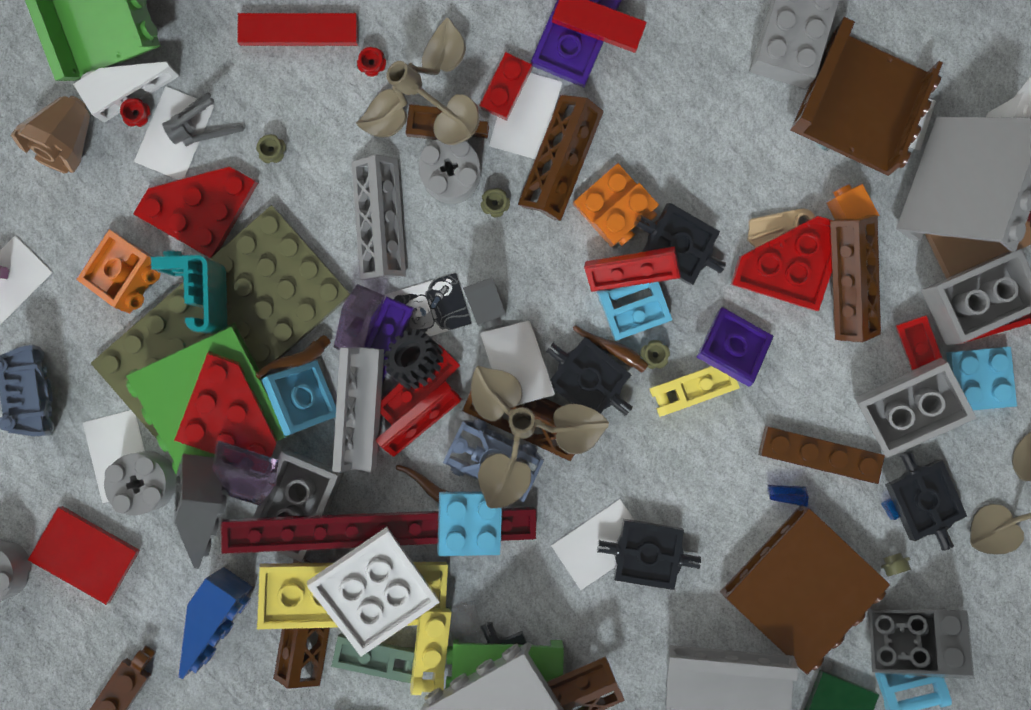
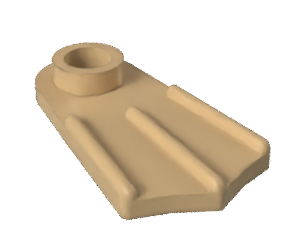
[747,209,815,248]

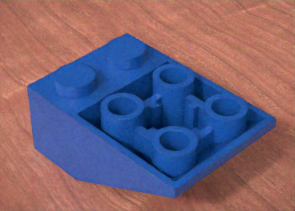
[178,567,253,679]

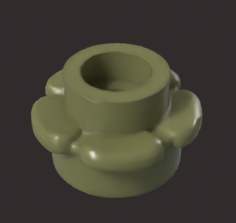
[256,134,286,163]
[481,188,510,218]
[640,340,670,369]
[881,553,911,577]

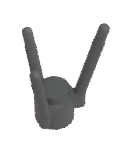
[162,92,244,147]

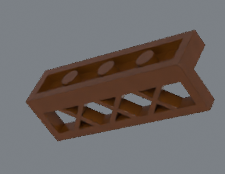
[518,95,604,221]
[830,215,881,343]
[462,391,575,462]
[273,559,330,689]
[547,656,625,710]

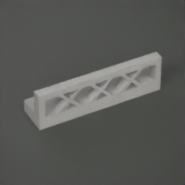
[352,155,406,280]
[332,347,384,472]

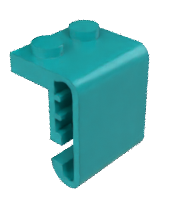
[151,251,228,334]

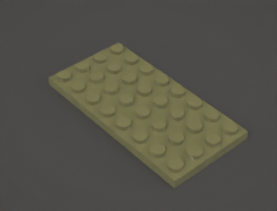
[90,205,352,453]

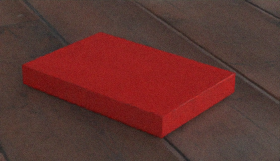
[28,506,140,605]

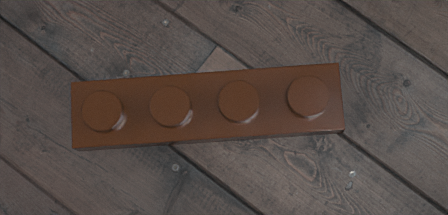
[758,426,885,484]

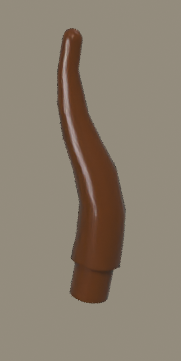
[573,325,648,373]
[256,335,331,378]
[395,465,449,503]

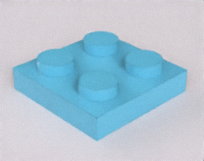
[946,347,1017,410]
[261,360,336,436]
[437,492,502,556]

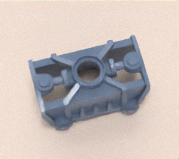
[0,345,54,436]
[443,419,544,502]

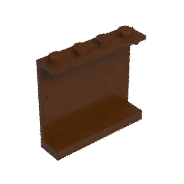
[790,17,943,176]
[720,505,890,675]

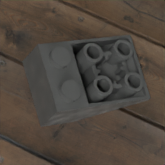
[174,454,227,569]
[868,609,975,679]

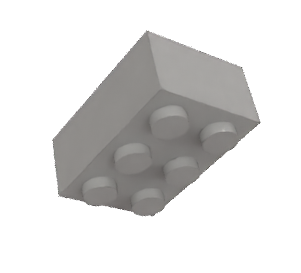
[749,0,839,89]
[921,249,1031,345]
[854,358,977,458]
[253,449,344,562]

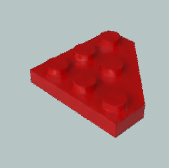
[133,166,258,258]
[730,216,832,312]
[174,352,277,471]

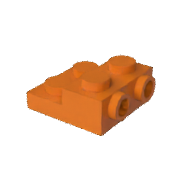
[573,163,659,248]
[76,229,161,314]

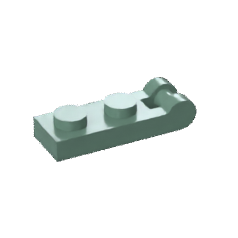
[331,634,415,683]

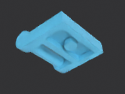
[597,282,672,341]
[875,673,952,710]

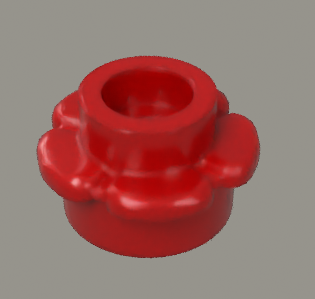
[357,47,386,77]
[120,98,151,127]

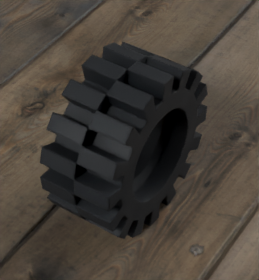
[383,329,443,389]

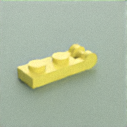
[649,366,740,417]
[410,608,452,695]

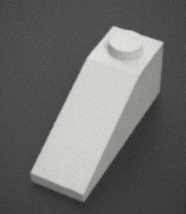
[73,62,179,123]

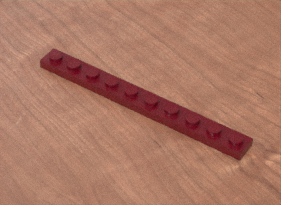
[221,507,536,554]

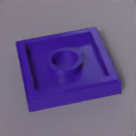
[696,307,774,387]

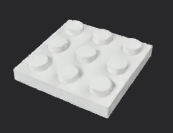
[307,527,440,656]

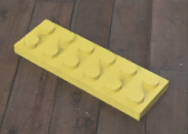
[257,562,448,629]

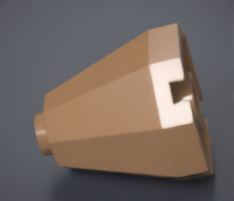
[11,96,90,174]

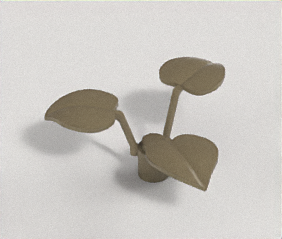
[356,17,480,145]
[471,366,609,509]
[970,432,1031,555]

